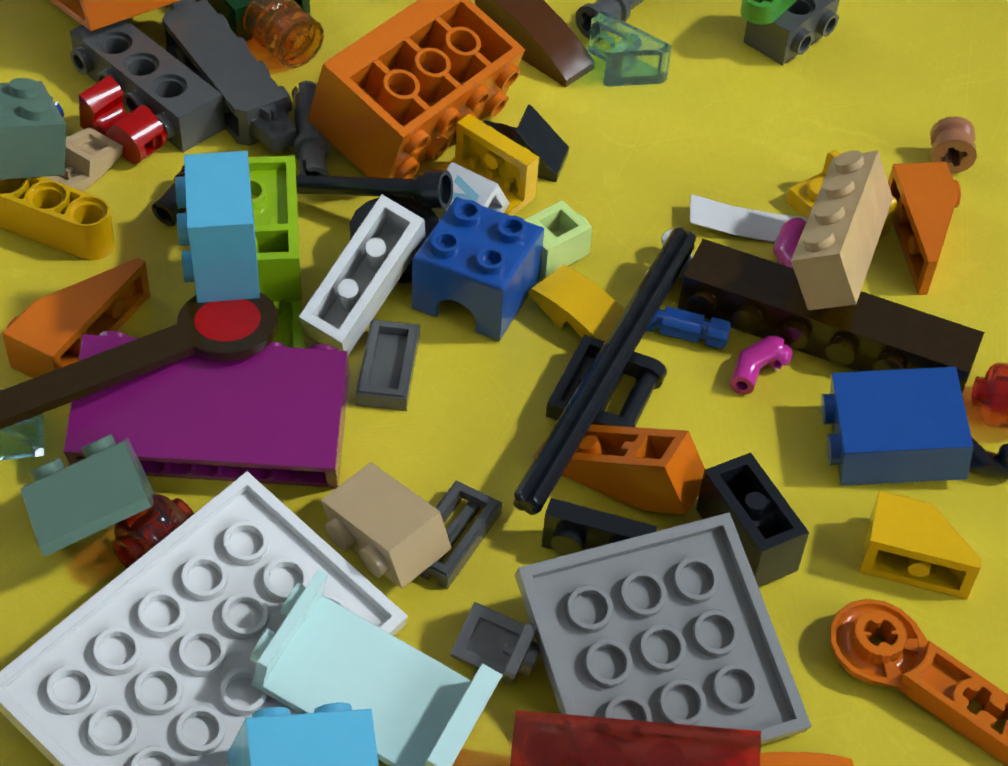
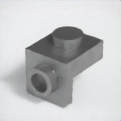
[450,601,540,685]

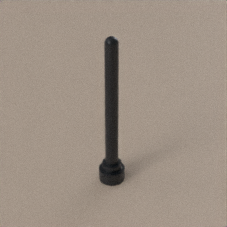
[296,170,453,209]

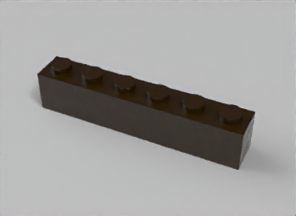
[678,239,984,393]

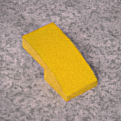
[528,265,625,341]

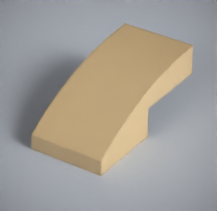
[44,127,123,191]

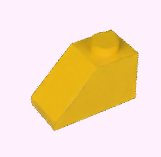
[859,491,982,600]

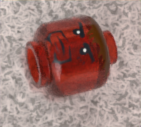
[112,494,194,569]

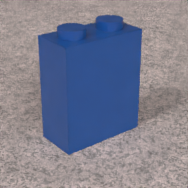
[821,367,973,485]

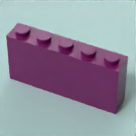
[63,331,349,488]

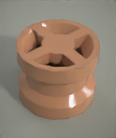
[930,116,977,173]

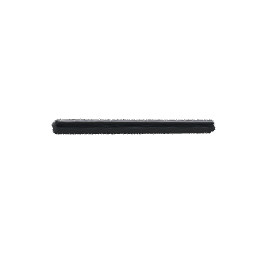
[513,227,696,515]

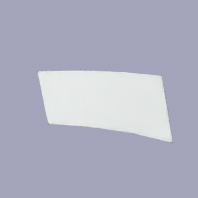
[690,194,807,242]

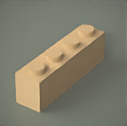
[791,150,893,310]

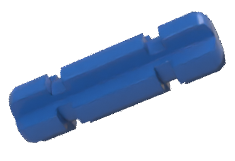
[646,306,731,349]

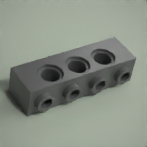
[70,20,226,152]

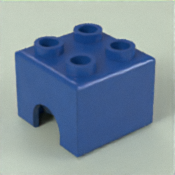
[412,197,544,341]

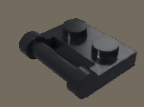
[546,334,667,427]

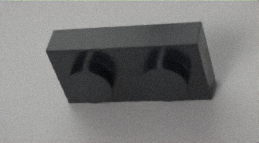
[541,498,657,555]

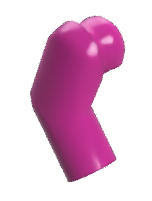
[773,217,806,268]
[730,336,792,394]

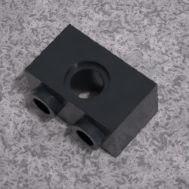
[696,452,809,587]

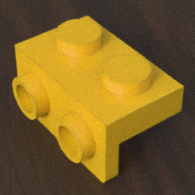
[439,114,539,216]

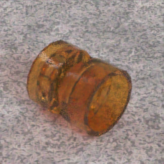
[243,0,324,68]

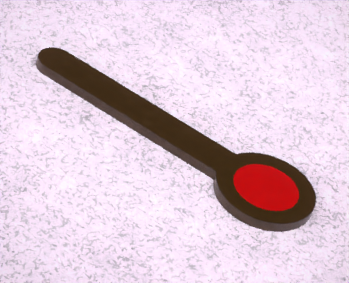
[0,292,278,430]

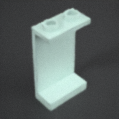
[250,569,502,766]

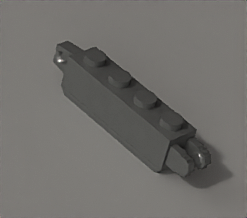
[162,0,297,152]

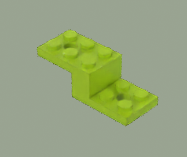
[248,155,304,348]

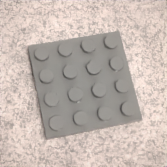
[515,512,812,766]

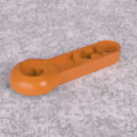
[830,599,1008,766]

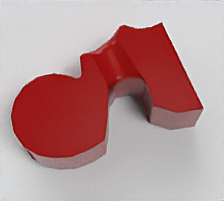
[79,75,168,164]

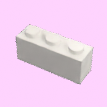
[299,194,426,355]

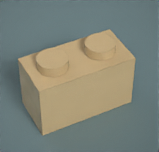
[321,462,452,589]

